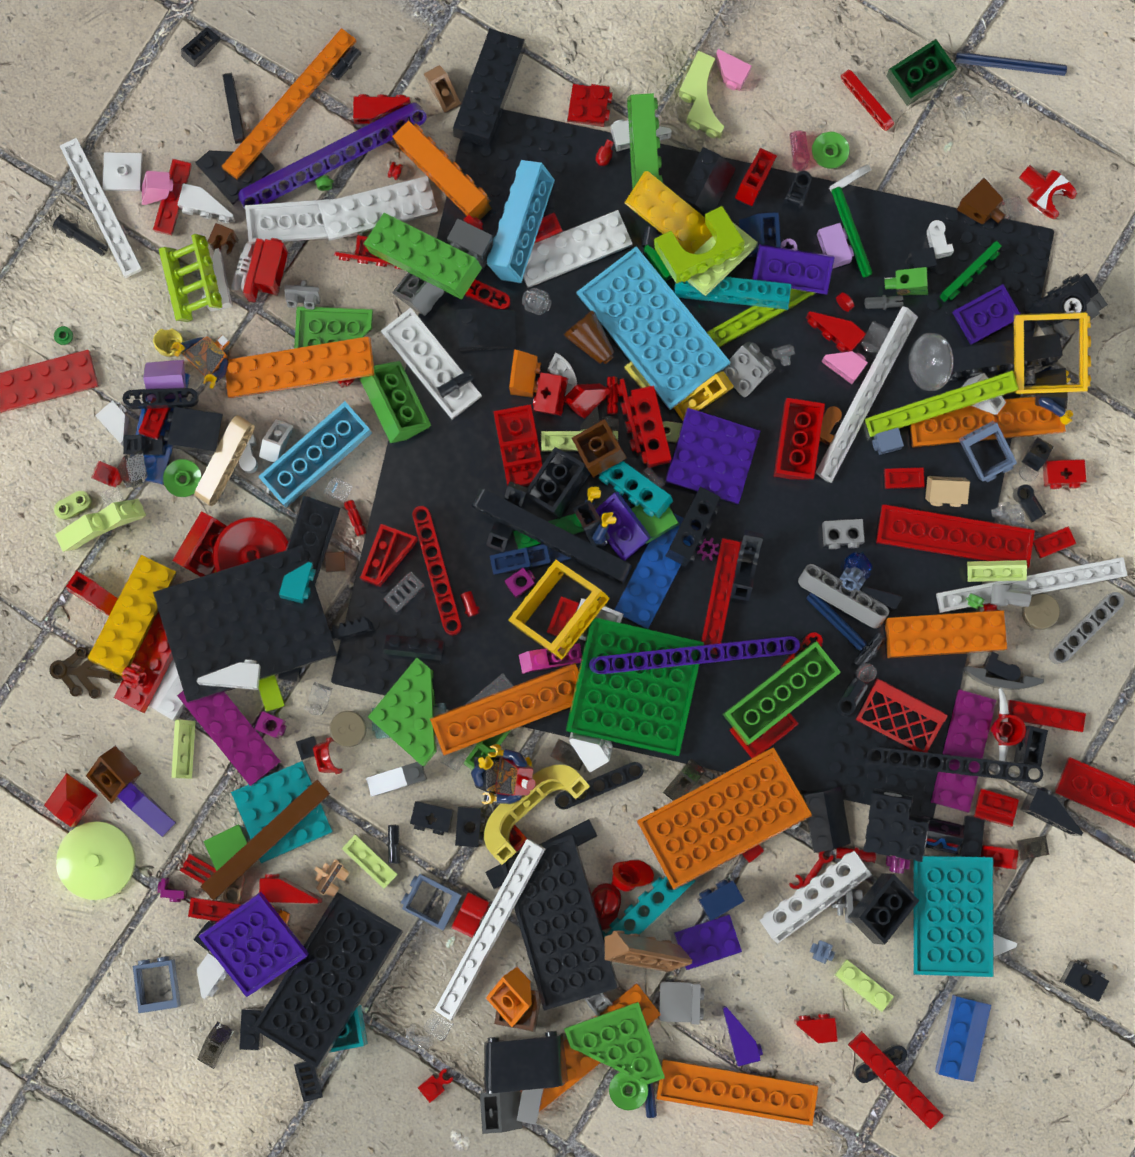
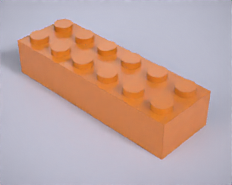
[392,121,492,220]
[884,610,1007,658]

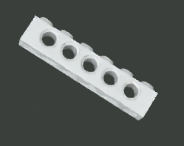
[760,851,872,944]

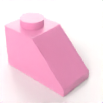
[715,49,751,91]
[141,171,173,205]
[822,351,868,384]

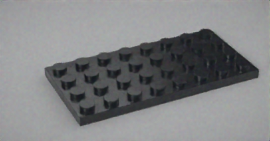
[502,835,619,1011]
[253,892,403,1069]

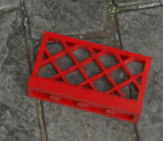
[856,678,948,752]

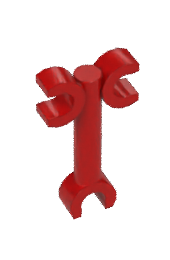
[789,851,834,899]

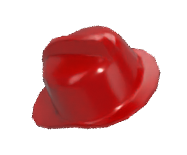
[611,860,654,892]
[592,883,621,930]

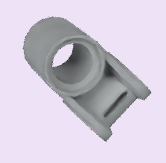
[585,993,613,1016]

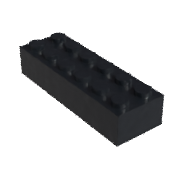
[453,28,525,148]
[939,333,1063,382]

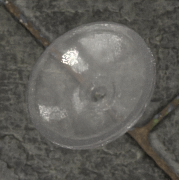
[909,333,953,391]

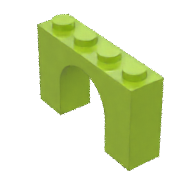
[654,206,744,284]

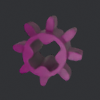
[697,538,719,561]
[885,855,910,874]

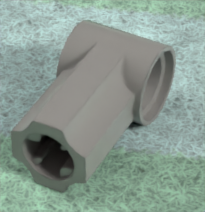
[991,584,1031,607]

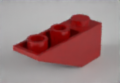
[353,94,411,124]
[806,311,866,353]
[66,571,118,616]

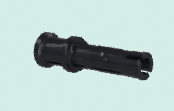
[53,214,108,257]

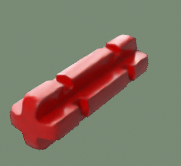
[607,377,618,414]
[344,500,366,537]

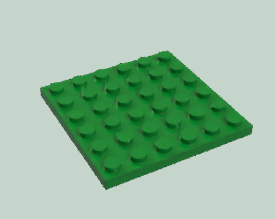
[566,617,704,756]

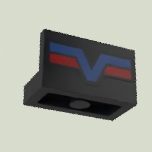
[926,817,964,855]

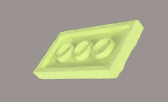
[688,222,758,296]

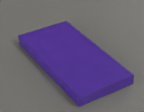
[752,244,835,294]

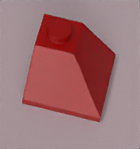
[44,773,98,827]

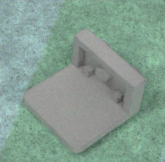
[720,341,776,397]
[659,981,704,1025]

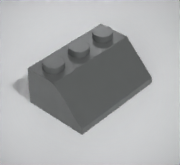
[392,273,444,316]

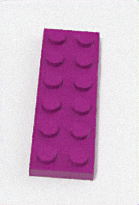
[931,690,997,813]
[177,691,281,786]

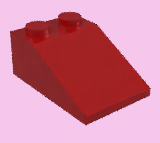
[259,874,323,904]

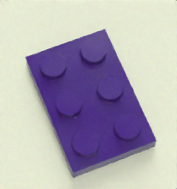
[952,285,1020,345]
[596,492,652,561]
[674,914,742,970]

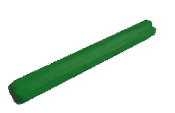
[831,187,872,277]

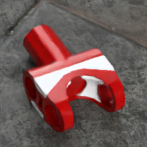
[1019,165,1077,219]

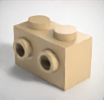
[925,476,970,507]

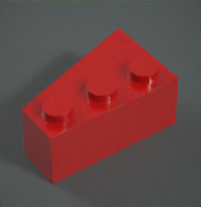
[360,524,418,587]

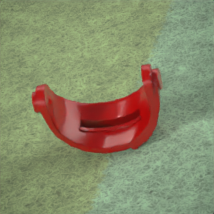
[313,737,343,775]

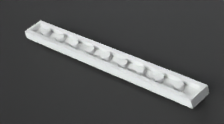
[816,307,918,483]
[936,557,1127,613]
[435,839,545,1020]

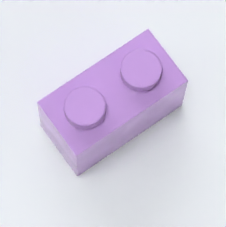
[817,223,854,269]

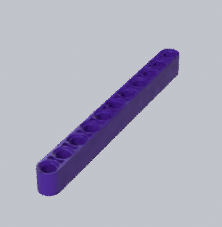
[238,102,427,208]
[589,636,800,674]

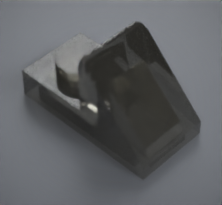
[580,406,619,431]
[550,739,583,771]
[1015,836,1049,860]

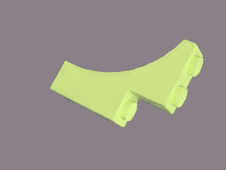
[679,51,724,139]
[55,499,146,552]

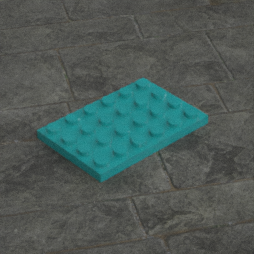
[914,856,994,977]

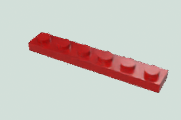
[701,538,741,655]
[848,1031,944,1130]

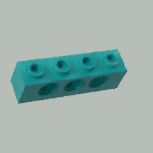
[599,461,673,519]

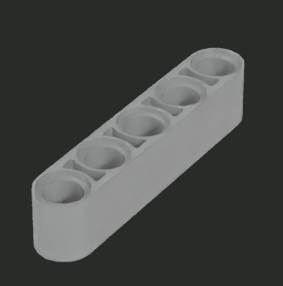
[798,564,889,628]
[1049,592,1124,664]

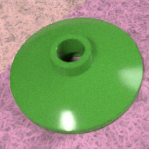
[812,132,850,169]
[163,459,202,497]
[609,1072,648,1111]

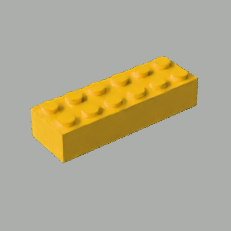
[88,555,177,676]

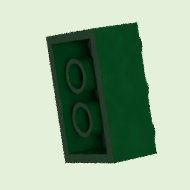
[886,39,957,106]

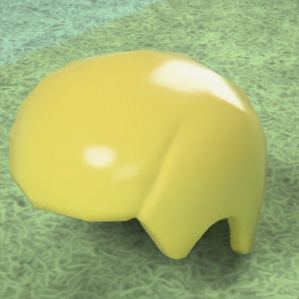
[153,328,184,357]

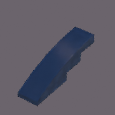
[490,545,572,575]

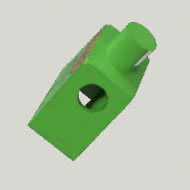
[885,267,928,295]

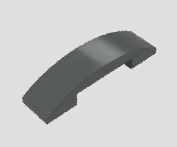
[964,666,1044,690]

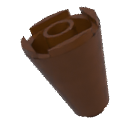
[563,310,614,364]

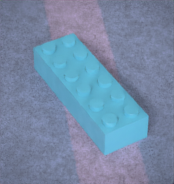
[487,160,555,283]
[258,401,372,508]

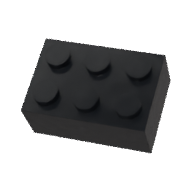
[848,873,920,945]

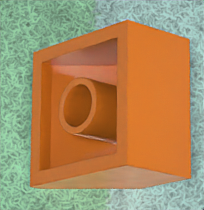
[509,349,541,397]

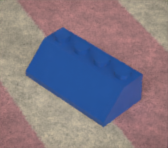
[935,995,991,1082]

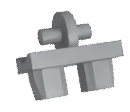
[284,280,320,309]
[831,889,863,923]

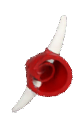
[991,688,1026,770]

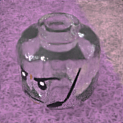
[522,288,552,315]

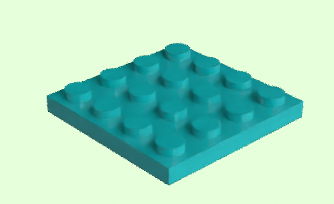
[231,761,333,864]

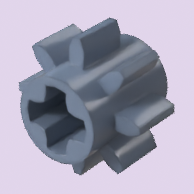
[840,567,866,591]
[810,940,835,964]

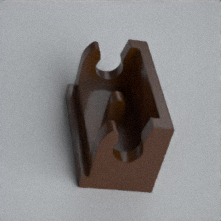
[207,223,239,255]

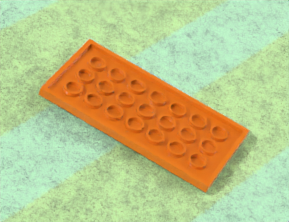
[637,747,812,890]

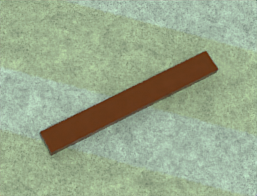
[200,779,330,901]

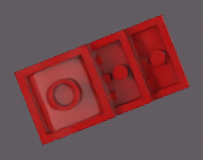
[493,404,542,487]

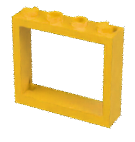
[1014,312,1091,394]
[509,560,610,660]

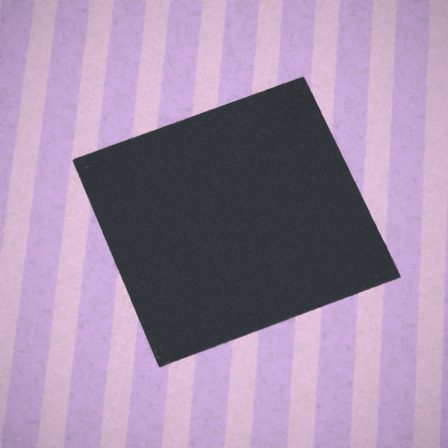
[331,109,1054,818]

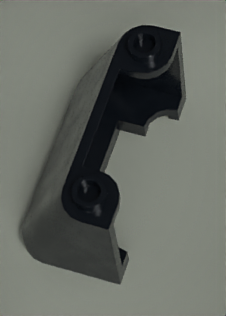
[484,1031,568,1094]

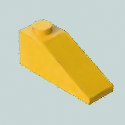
[674,371,734,421]

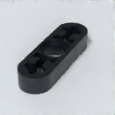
[854,1044,907,1083]

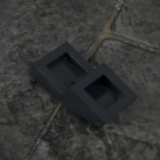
[123,435,165,456]

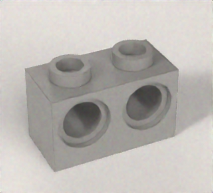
[822,519,864,549]

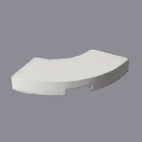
[829,164,872,191]
[547,352,577,396]

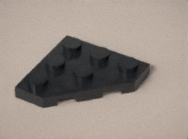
[195,150,275,205]

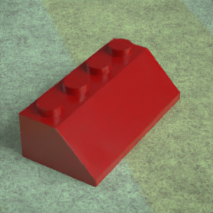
[774,398,825,479]

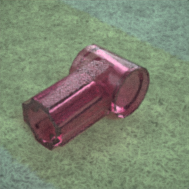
[789,130,810,171]

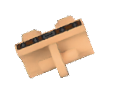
[314,859,349,897]

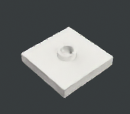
[102,152,143,191]

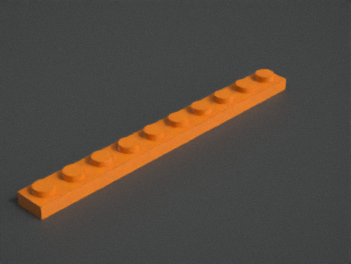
[222,28,356,179]

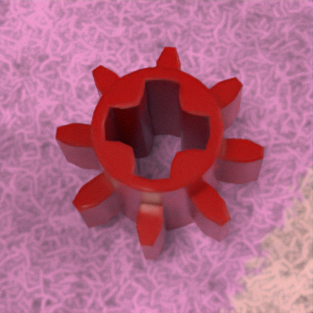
[122,663,147,689]

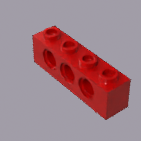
[628,385,671,468]

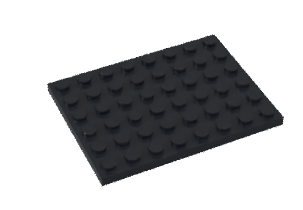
[153,545,337,703]

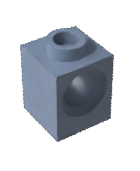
[872,428,904,455]

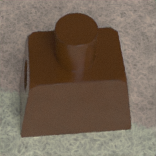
[957,178,1006,224]

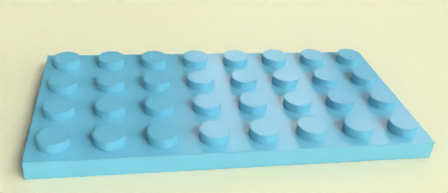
[576,246,730,410]

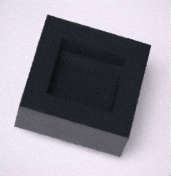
[296,736,317,760]

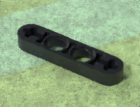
[223,72,245,144]
[122,388,199,409]

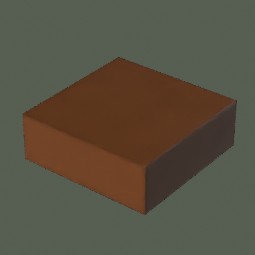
[325,551,346,573]

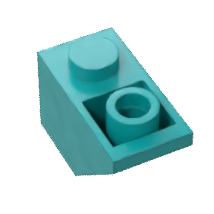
[279,562,316,603]

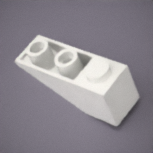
[178,183,236,224]

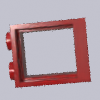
[254,238,289,296]

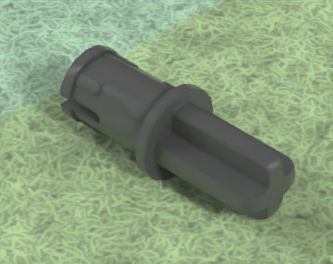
[864,295,903,310]

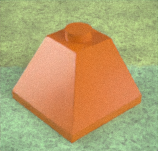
[486,967,532,1027]

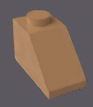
[424,65,461,113]

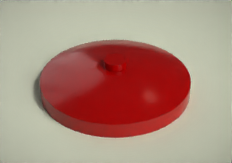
[213,517,288,572]

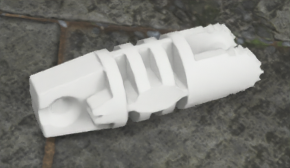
[231,243,254,291]

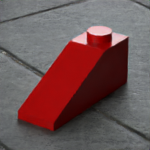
[735,148,777,206]

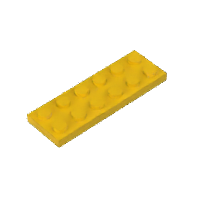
[625,171,712,254]

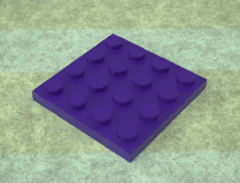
[665,408,760,504]
[199,892,309,997]

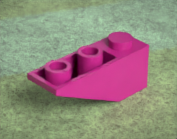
[519,643,582,674]

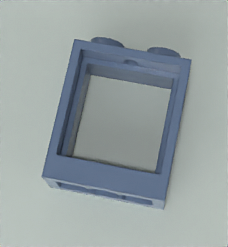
[959,421,1017,482]
[401,874,462,930]
[132,956,181,1013]

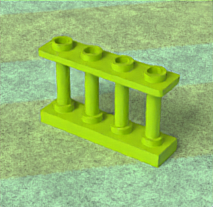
[158,234,223,322]

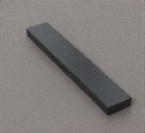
[485,819,598,889]

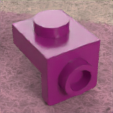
[158,877,187,902]

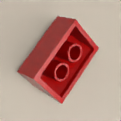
[172,511,227,577]

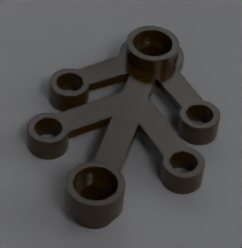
[49,647,123,699]

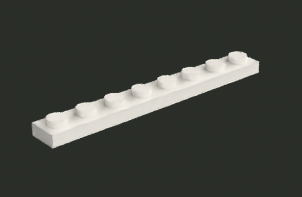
[60,138,142,278]

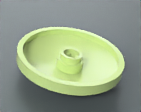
[56,822,136,900]

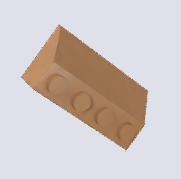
[605,931,692,972]

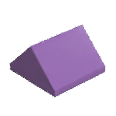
[143,360,186,401]

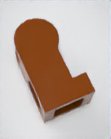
[819,406,842,445]

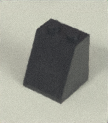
[163,407,223,456]

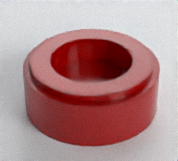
[836,293,854,312]

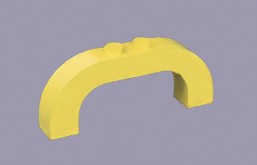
[484,765,590,865]

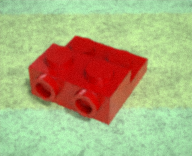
[567,84,613,127]

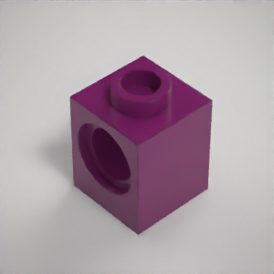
[505,568,536,598]
[255,711,287,739]

